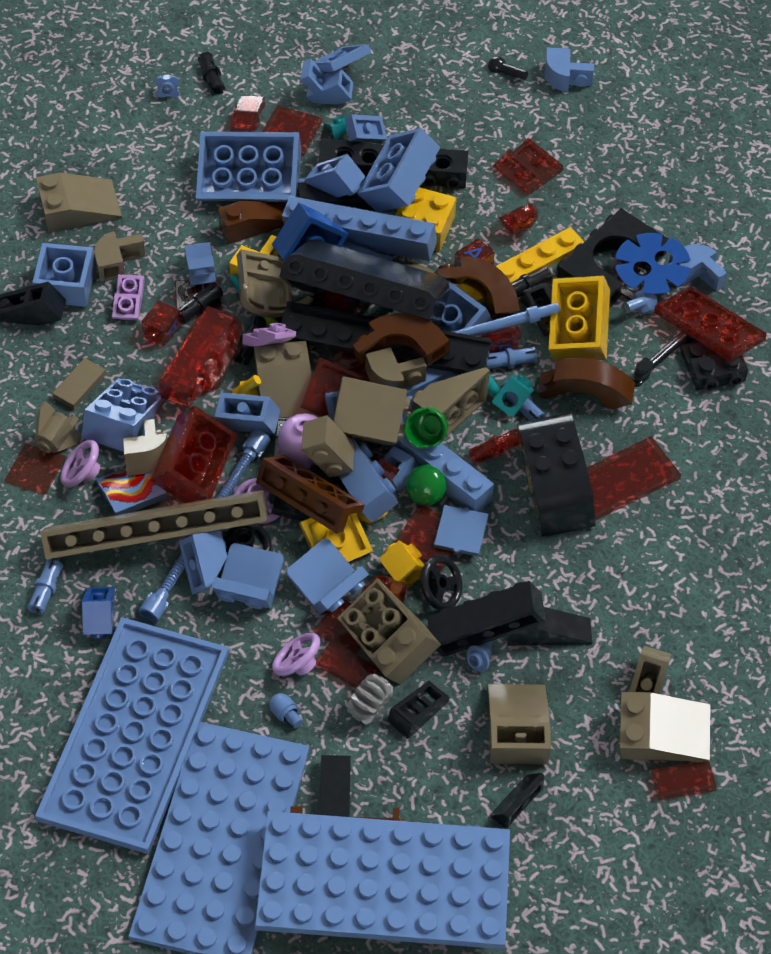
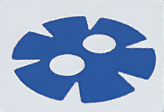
[615,233,691,294]

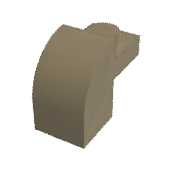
[94,231,146,282]
[365,348,427,389]
[123,419,169,476]

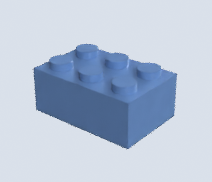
[357,128,440,212]

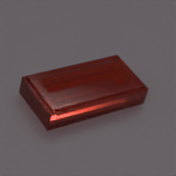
[316,641,379,689]
[651,762,717,800]

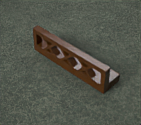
[256,455,365,534]

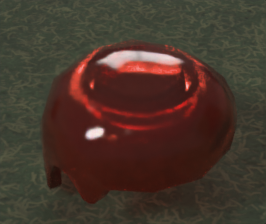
[498,203,538,234]

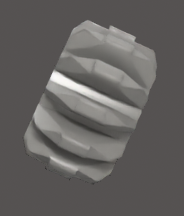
[347,673,393,725]

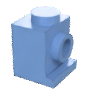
[379,446,418,492]

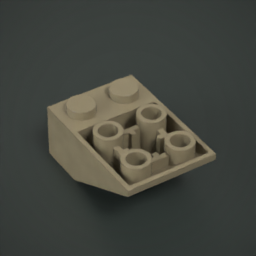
[338,578,441,684]
[488,684,551,765]

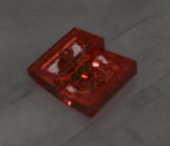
[493,138,564,195]

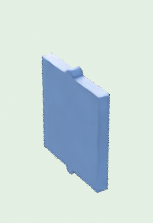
[434,505,489,557]

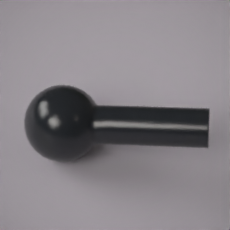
[488,56,528,80]

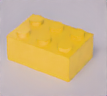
[549,276,610,362]

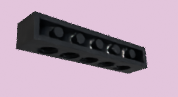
[319,139,469,189]

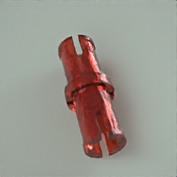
[468,428,519,465]

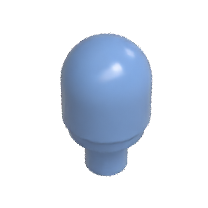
[269,693,303,728]

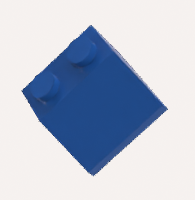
[272,202,349,260]

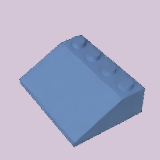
[196,132,302,202]

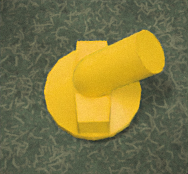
[232,375,261,396]

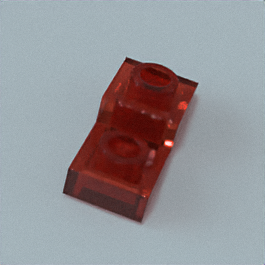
[230,96,265,132]

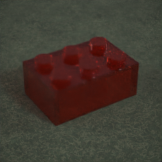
[150,406,237,503]

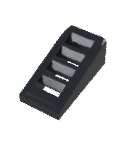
[520,282,552,336]
[387,681,450,739]

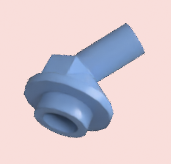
[624,289,658,315]
[467,641,492,673]

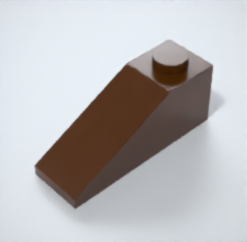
[218,201,287,245]

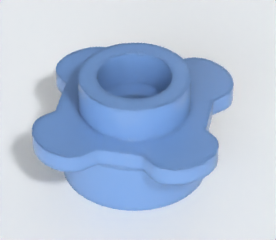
[155,75,180,98]

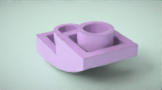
[112,274,145,320]
[242,323,296,346]

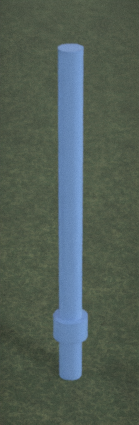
[453,303,560,336]

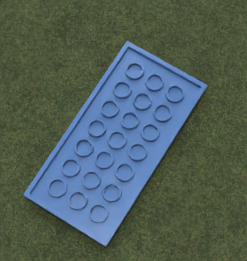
[35,617,229,855]
[128,722,310,954]
[255,811,510,949]

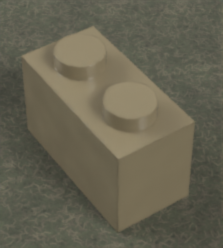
[301,415,355,478]

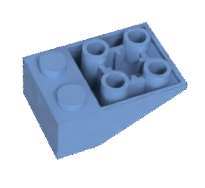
[81,378,166,452]

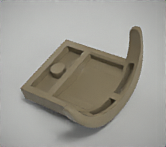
[237,249,313,318]

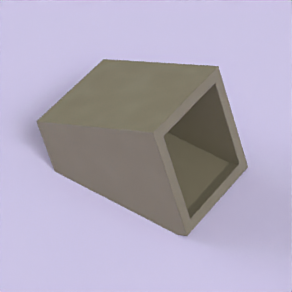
[333,376,411,446]

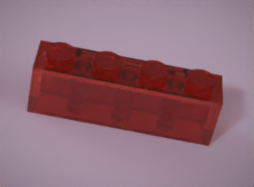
[159,306,239,409]

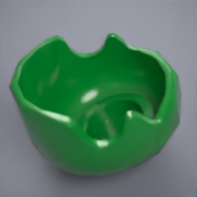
[403,407,449,449]
[405,464,447,506]

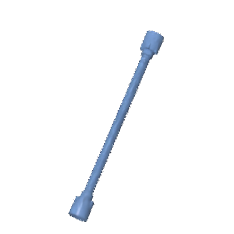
[138,429,270,623]

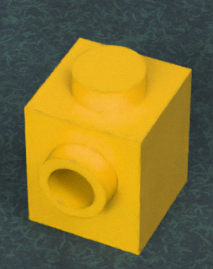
[379,541,424,588]

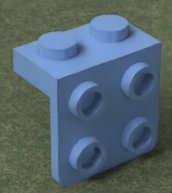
[286,538,369,614]
[212,543,284,609]

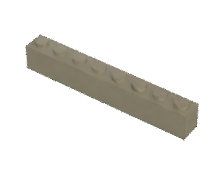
[40,490,268,559]

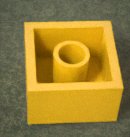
[395,187,457,252]

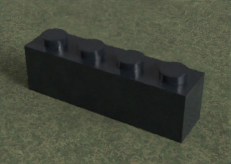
[427,581,546,656]

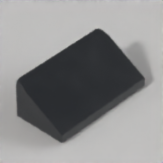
[490,773,544,828]

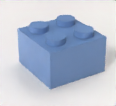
[32,243,96,307]

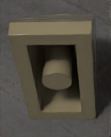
[629,646,672,694]

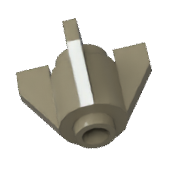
[34,401,81,453]

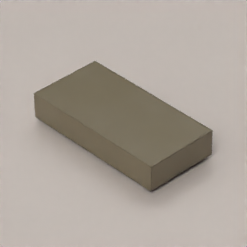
[52,358,106,410]

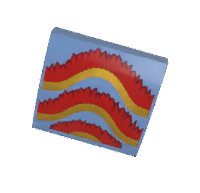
[96,468,167,515]

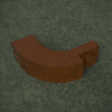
[434,256,520,320]
[353,313,450,366]
[537,358,635,410]

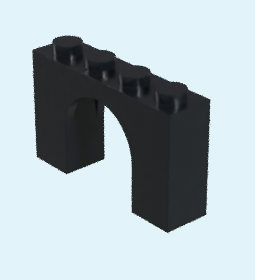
[557,208,669,308]

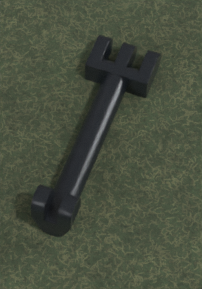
[632,326,702,387]

